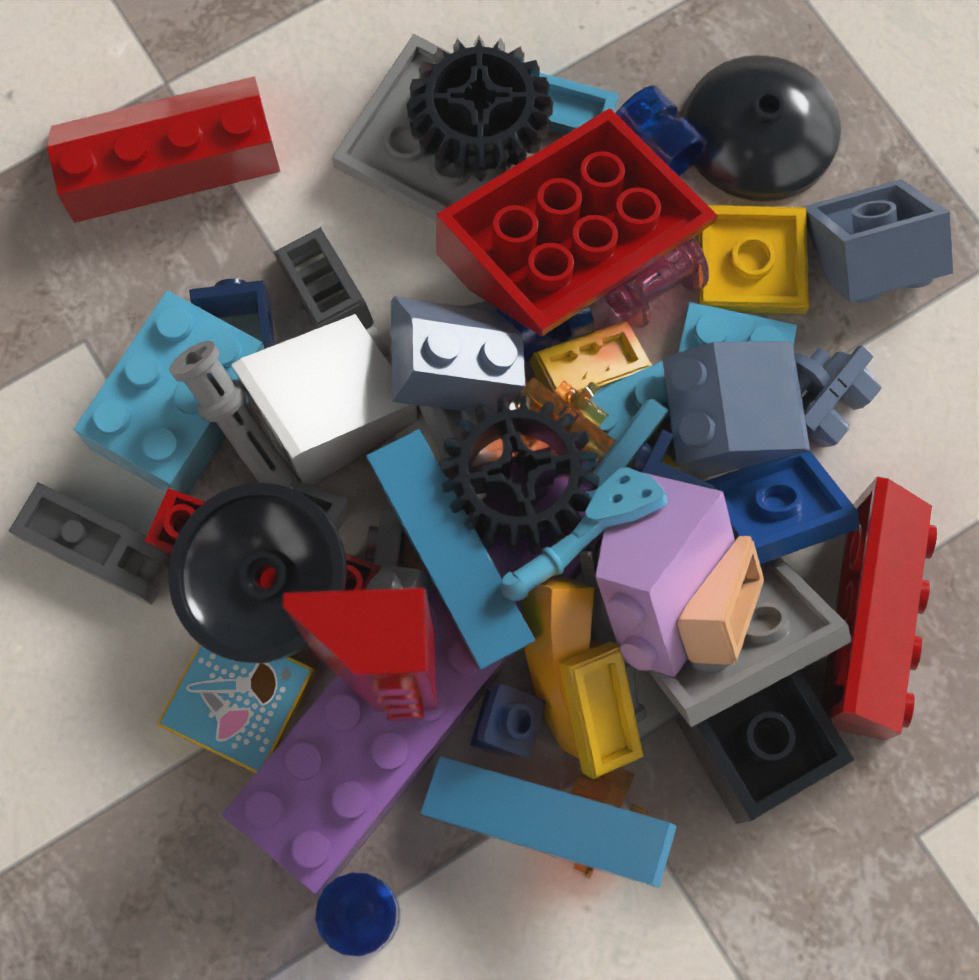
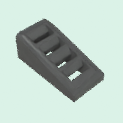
[274,227,374,329]

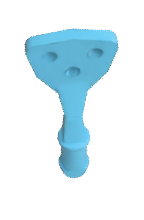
[500,467,668,601]

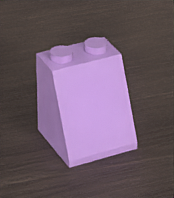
[596,467,735,678]

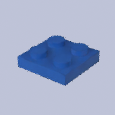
[704,451,859,564]

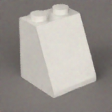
[231,314,418,486]

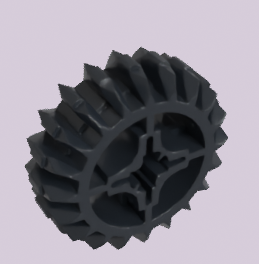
[407,35,553,182]
[439,394,600,555]

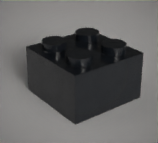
[676,670,855,824]

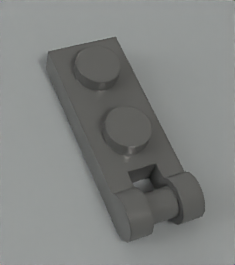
[9,482,171,605]

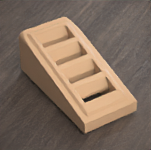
[677,536,764,665]

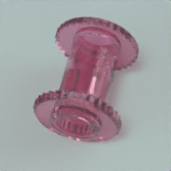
[604,237,709,328]

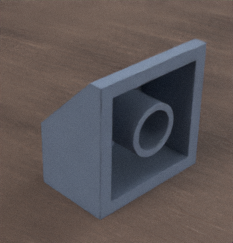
[803,179,953,303]
[391,296,525,415]
[662,341,810,477]

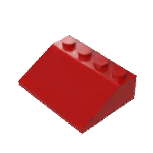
[436,108,718,337]

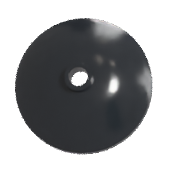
[682,55,841,201]
[168,483,347,663]

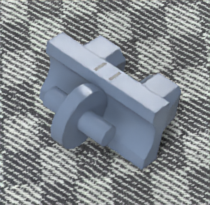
[794,345,882,448]

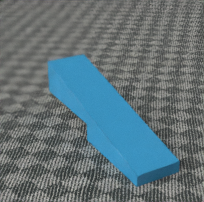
[366,429,536,669]
[420,756,677,888]

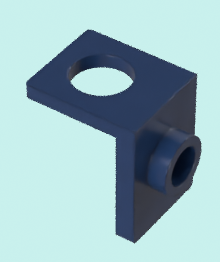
[189,278,276,349]

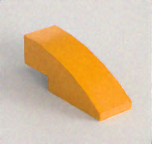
[522,577,602,759]

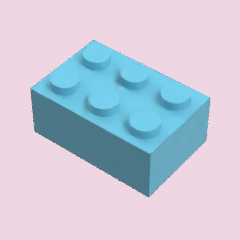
[73,290,265,495]

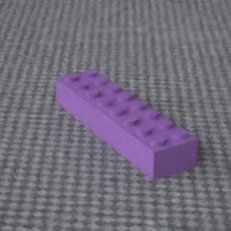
[222,459,604,895]

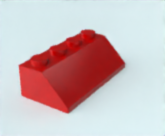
[47,76,280,223]
[821,476,937,741]
[283,588,437,722]

